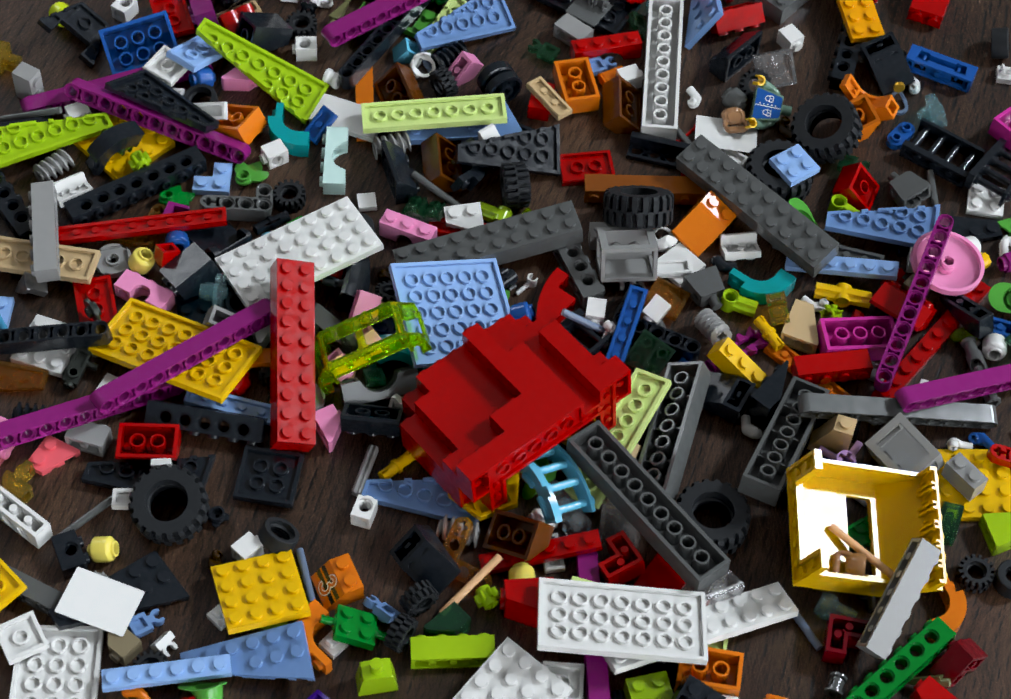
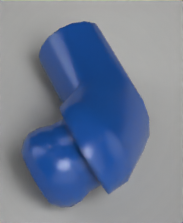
[968,432,995,449]

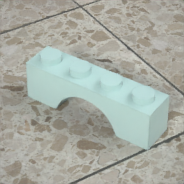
[319,127,349,195]

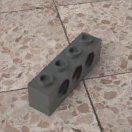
[552,243,605,309]

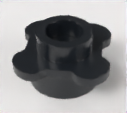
[300,1,318,17]
[206,506,229,528]

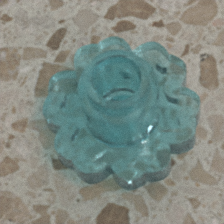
[917,93,947,127]
[199,273,228,308]

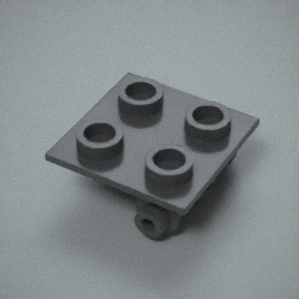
[565,0,613,27]

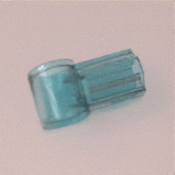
[814,592,858,620]

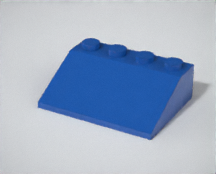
[98,10,178,75]

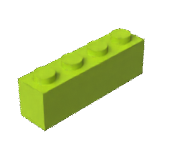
[410,633,495,669]

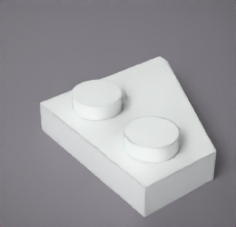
[444,202,484,231]

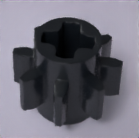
[499,268,518,291]

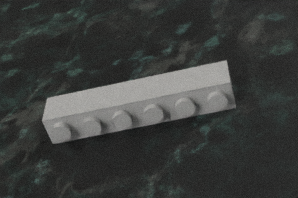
[28,180,61,283]
[856,538,941,660]

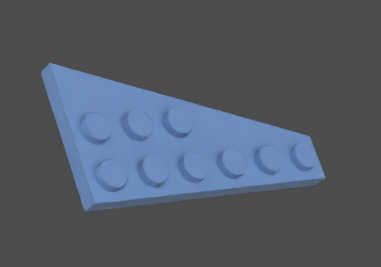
[414,0,516,52]
[684,0,724,50]
[406,101,522,145]
[824,204,941,247]
[361,477,479,527]
[180,621,315,681]

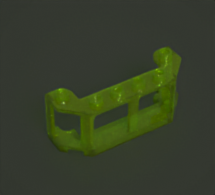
[315,301,432,395]

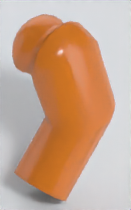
[121,688,151,699]

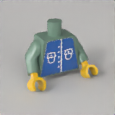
[745,75,792,130]

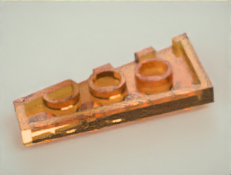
[0,361,49,392]

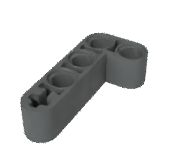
[199,183,273,222]
[315,303,362,355]

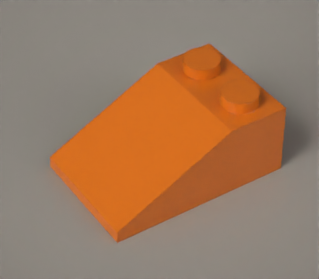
[214,104,268,145]
[671,190,737,257]

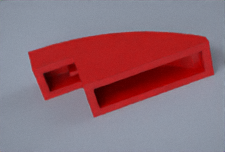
[536,267,576,324]

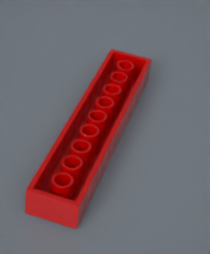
[270,258,316,452]

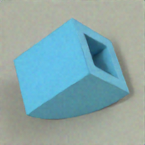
[392,37,420,64]

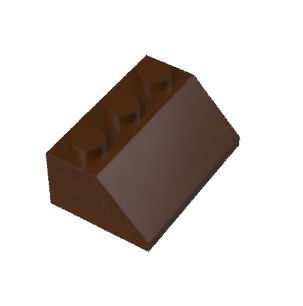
[373,62,425,102]
[602,75,642,134]
[421,132,466,192]
[482,508,555,561]

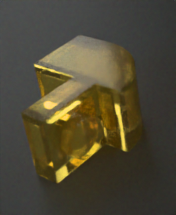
[0,41,22,75]
[766,291,790,326]
[2,460,36,504]

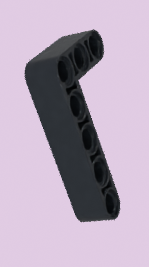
[613,284,701,362]

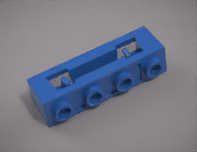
[906,44,978,93]

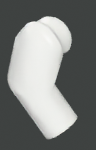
[801,295,829,312]

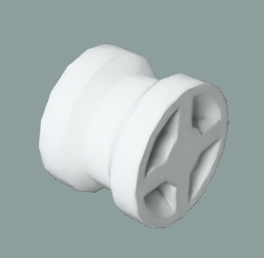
[322,68,340,89]

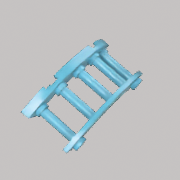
[520,445,596,524]

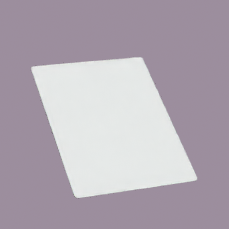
[695,115,757,153]
[55,567,145,637]

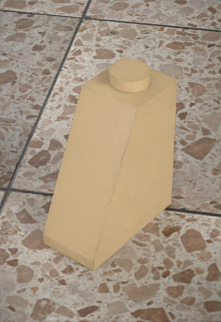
[780,299,819,354]
[807,414,857,454]

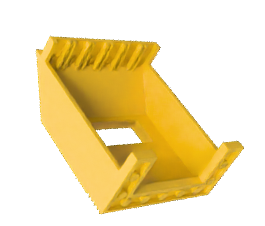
[786,449,948,597]

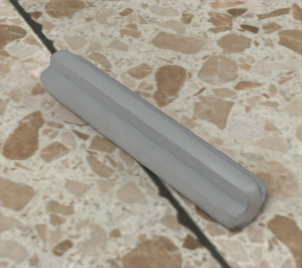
[352,444,379,497]

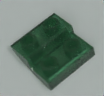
[402,196,447,222]
[625,329,676,376]

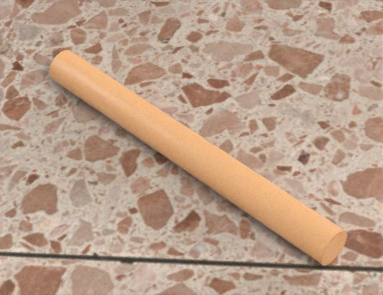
[828,523,894,579]
[439,553,503,617]

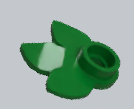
[159,185,195,206]

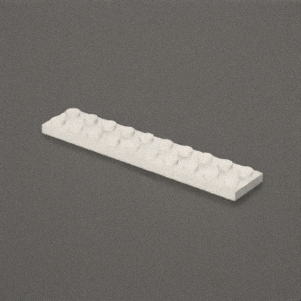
[603,582,799,675]

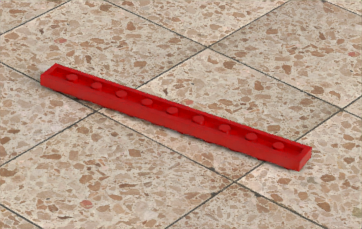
[58,207,227,245]
[871,281,991,398]

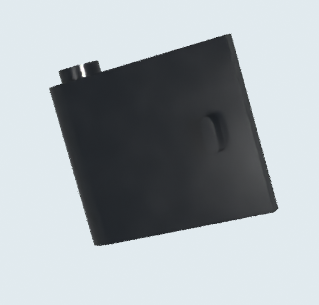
[185,221,252,265]

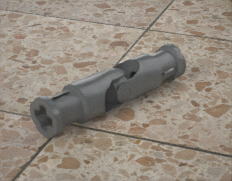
[960,337,1002,407]

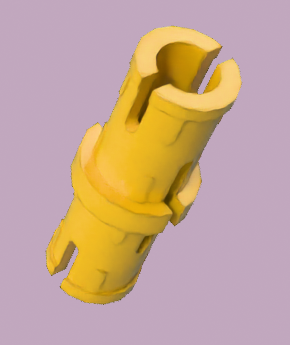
[753,315,785,352]
[377,451,416,479]

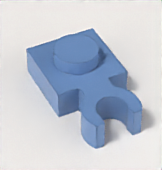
[589,56,617,76]
[362,595,401,624]
[127,609,165,638]

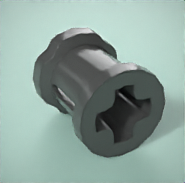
[824,671,848,699]

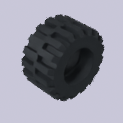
[499,161,531,209]

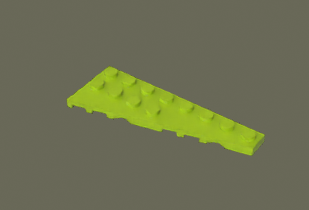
[196,18,329,124]
[0,112,113,168]

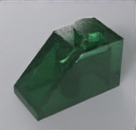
[941,501,964,546]
[423,601,471,636]

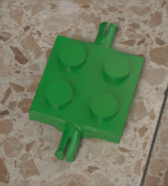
[320,604,387,651]

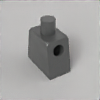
[887,171,931,208]
[682,265,725,311]

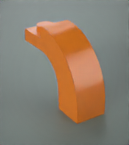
[839,73,900,121]
[926,578,967,643]
[296,599,332,675]

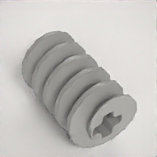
[372,131,411,160]
[33,149,75,182]
[694,308,732,345]
[436,514,480,548]

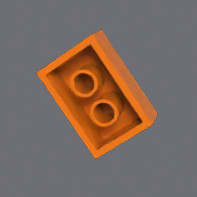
[553,57,600,114]
[674,647,744,697]

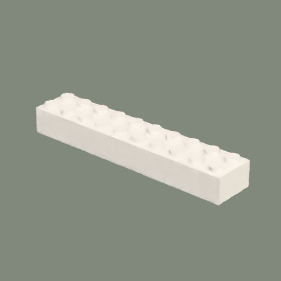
[640,0,684,141]

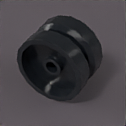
[477,60,522,103]

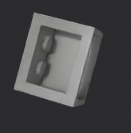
[595,227,658,291]
[865,412,945,473]

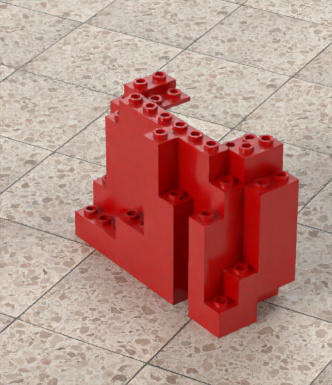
[400,314,631,512]

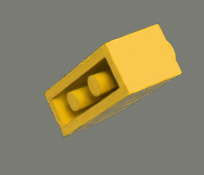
[706,337,768,389]

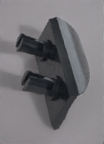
[321,257,370,313]

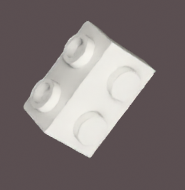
[54,171,93,208]
[720,231,761,262]

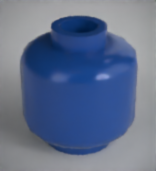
[188,66,216,87]
[165,230,190,252]
[510,302,536,322]

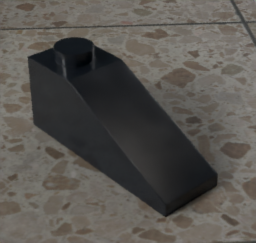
[940,294,994,339]

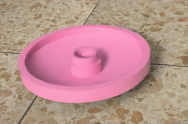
[910,231,985,296]

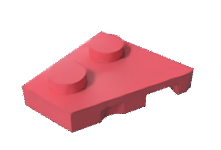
[25,435,81,476]

